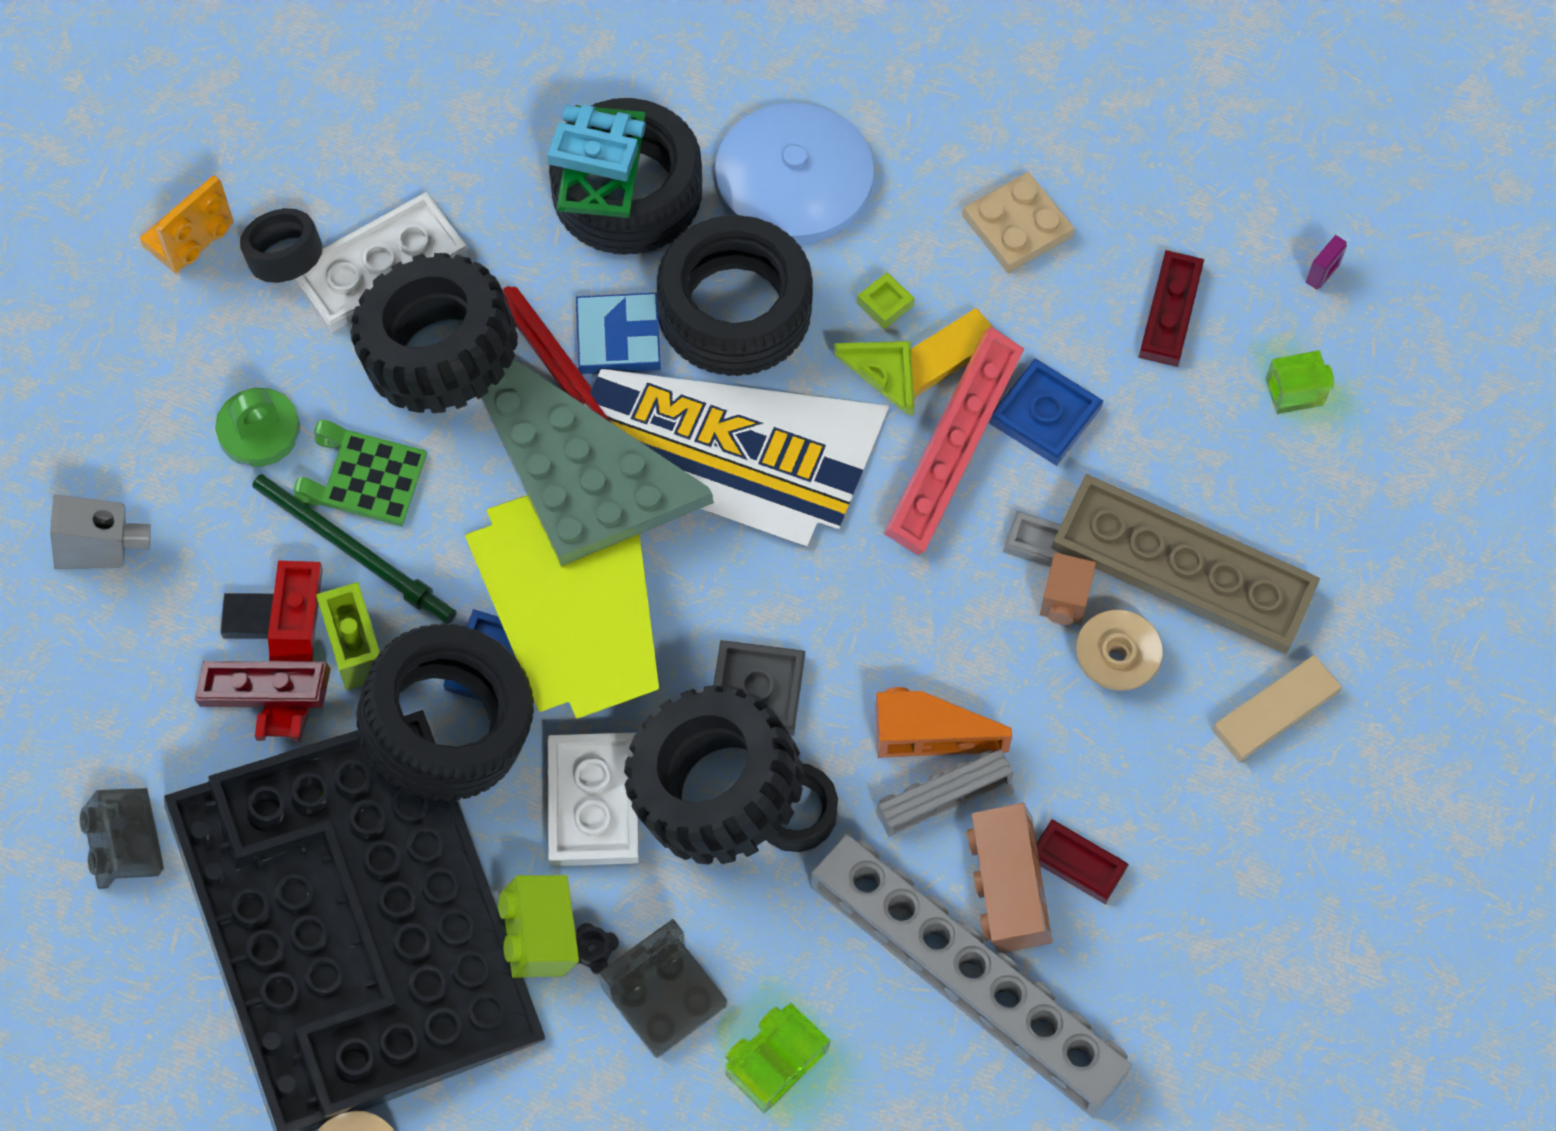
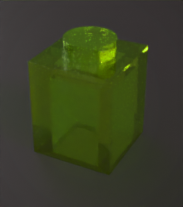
[1265,350,1334,414]

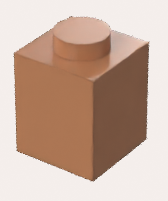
[1040,552,1096,625]

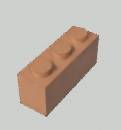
[967,802,1053,953]

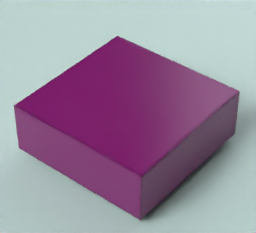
[1305,234,1347,290]

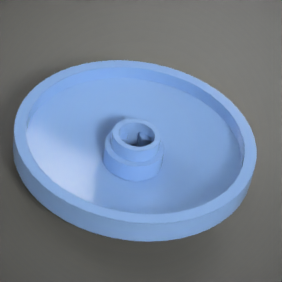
[715,103,874,244]

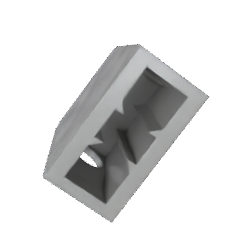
[50,495,151,569]

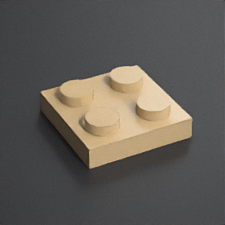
[962,172,1075,273]

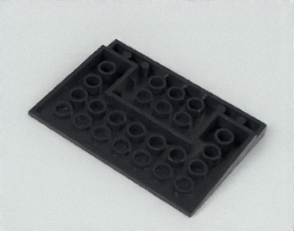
[164,710,545,1131]

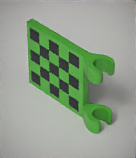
[293,419,427,527]

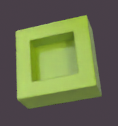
[857,272,915,330]

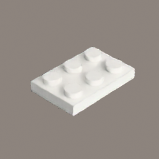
[548,732,639,866]

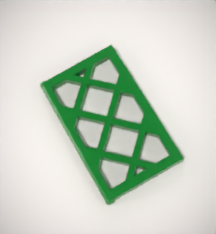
[556,105,646,218]

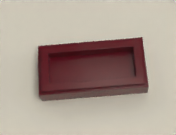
[1037,819,1129,905]

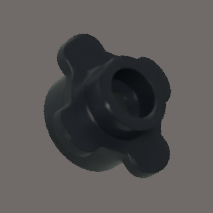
[576,923,619,974]

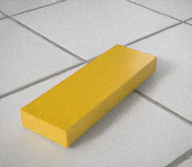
[911,308,994,398]

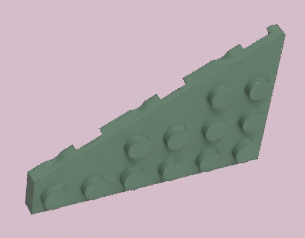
[481,359,714,566]

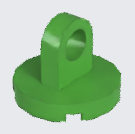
[215,387,300,467]

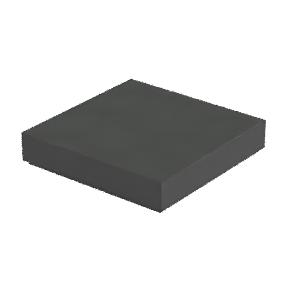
[713,640,806,736]

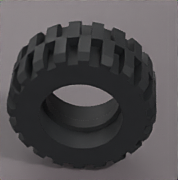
[350,253,518,413]
[624,685,804,865]

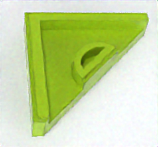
[834,341,915,415]

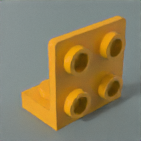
[140,175,234,274]

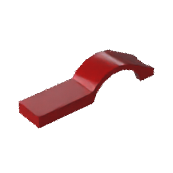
[255,560,323,742]

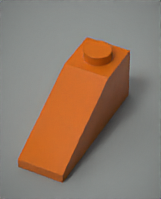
[875,687,1012,758]

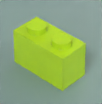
[316,582,380,691]
[498,875,579,978]

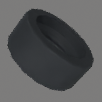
[240,208,322,283]
[766,763,838,852]

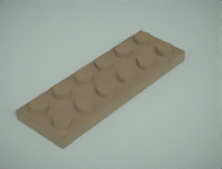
[1051,474,1321,654]

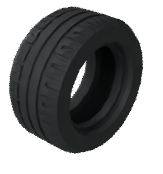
[549,98,703,255]
[657,215,813,376]
[356,623,534,801]

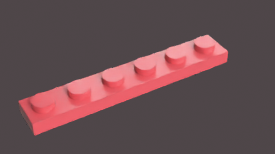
[883,327,1024,555]

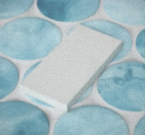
[294,192,469,333]

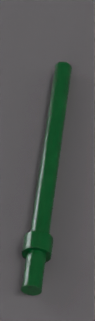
[252,474,457,624]

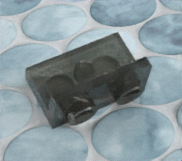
[79,788,164,889]

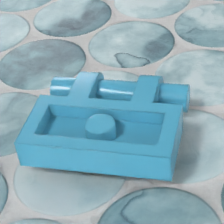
[547,104,646,182]

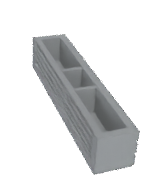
[876,749,1013,837]

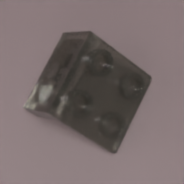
[599,919,727,1058]

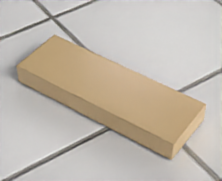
[1212,655,1342,762]

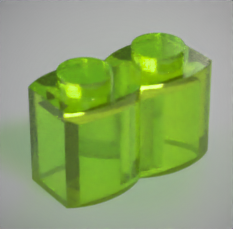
[725,1003,830,1113]

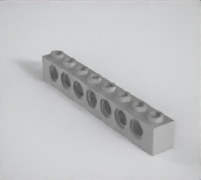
[811,834,1132,1118]

